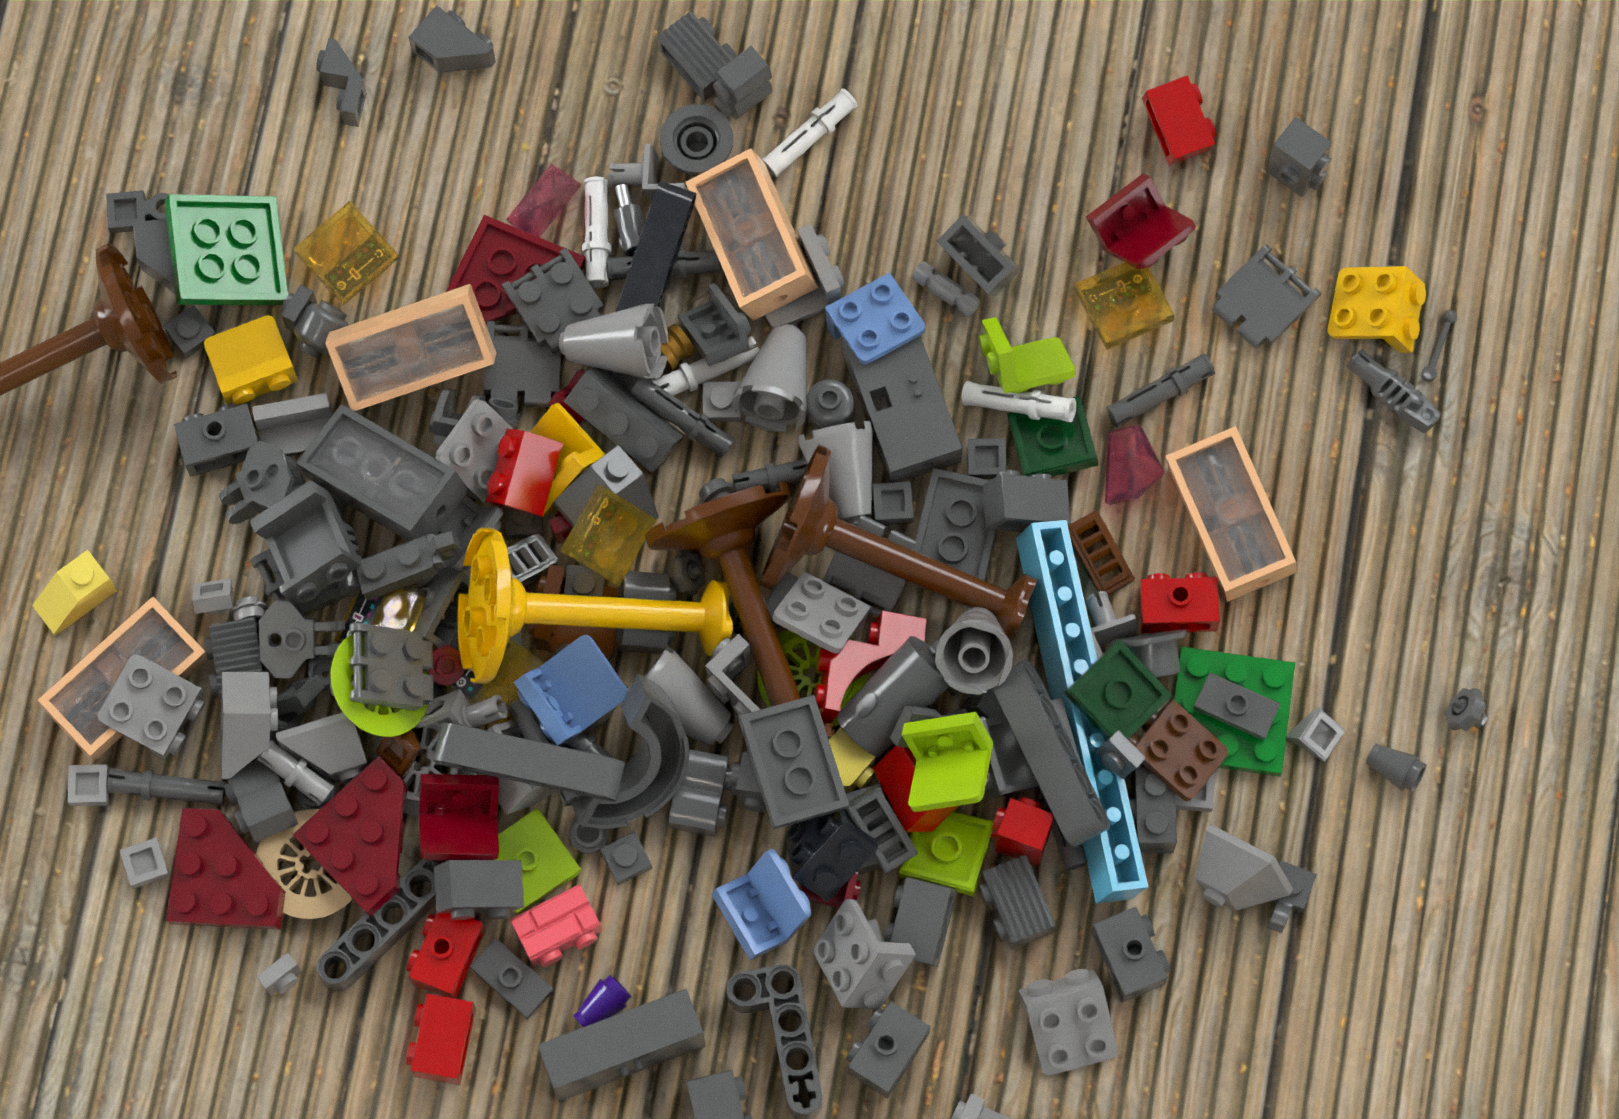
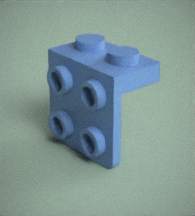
[825,272,925,364]
[514,635,628,746]
[711,849,811,960]

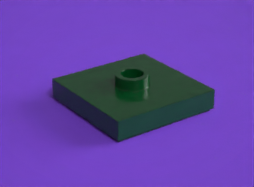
[1007,396,1099,477]
[1063,639,1173,739]

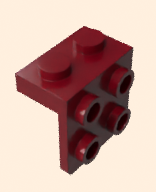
[1086,173,1196,270]
[419,774,499,861]

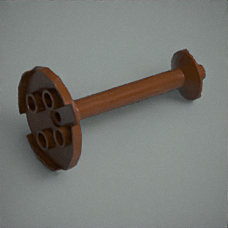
[0,244,177,396]
[759,444,1037,640]
[644,482,836,738]

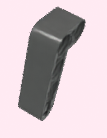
[727,964,822,1119]

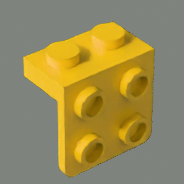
[1327,266,1426,353]
[204,315,298,405]

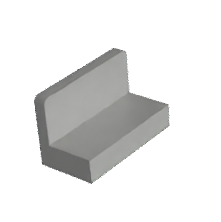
[252,393,333,456]

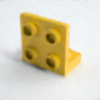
[530,403,606,516]

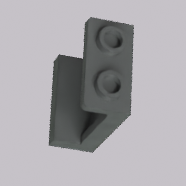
[250,480,361,605]
[979,698,1080,800]

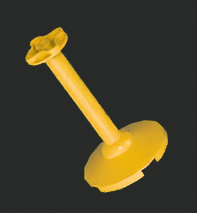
[457,527,733,684]

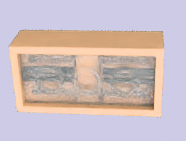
[686,148,819,321]
[325,284,496,411]
[1166,426,1298,602]
[38,597,207,762]

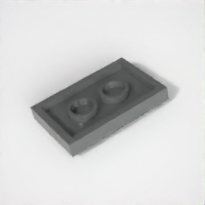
[914,468,997,581]
[738,695,849,830]

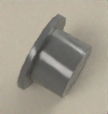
[660,104,734,176]
[1110,629,1187,677]

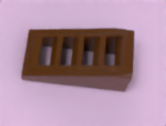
[1068,510,1135,595]

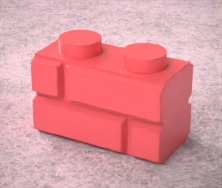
[510,884,602,967]

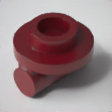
[427,644,465,685]

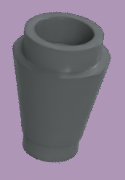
[1366,743,1427,792]

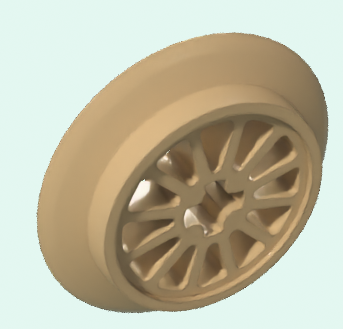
[256,809,352,919]

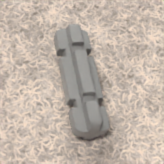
[912,261,980,317]

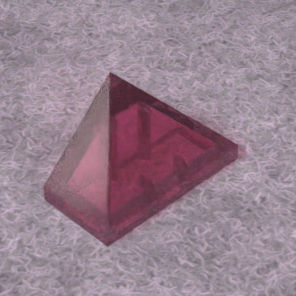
[506,163,581,237]
[1105,425,1165,505]

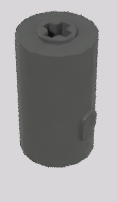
[836,636,949,757]

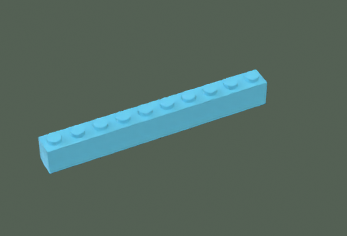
[1016,520,1148,904]

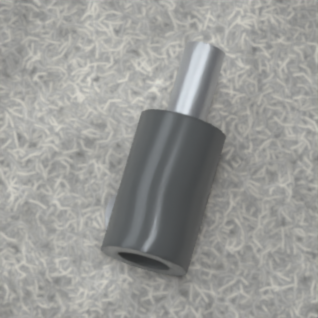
[614,184,645,256]

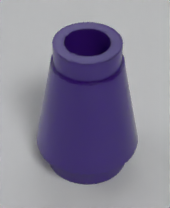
[573,974,632,1027]

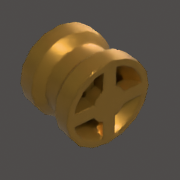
[661,323,696,371]

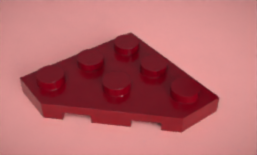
[446,215,586,324]
[293,756,407,917]
[166,808,286,930]

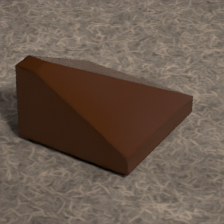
[375,729,421,777]

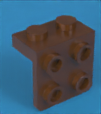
[528,565,617,662]
[1128,699,1228,801]

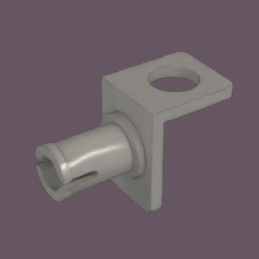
[609,144,688,203]
[1085,591,1137,659]
[416,689,508,731]

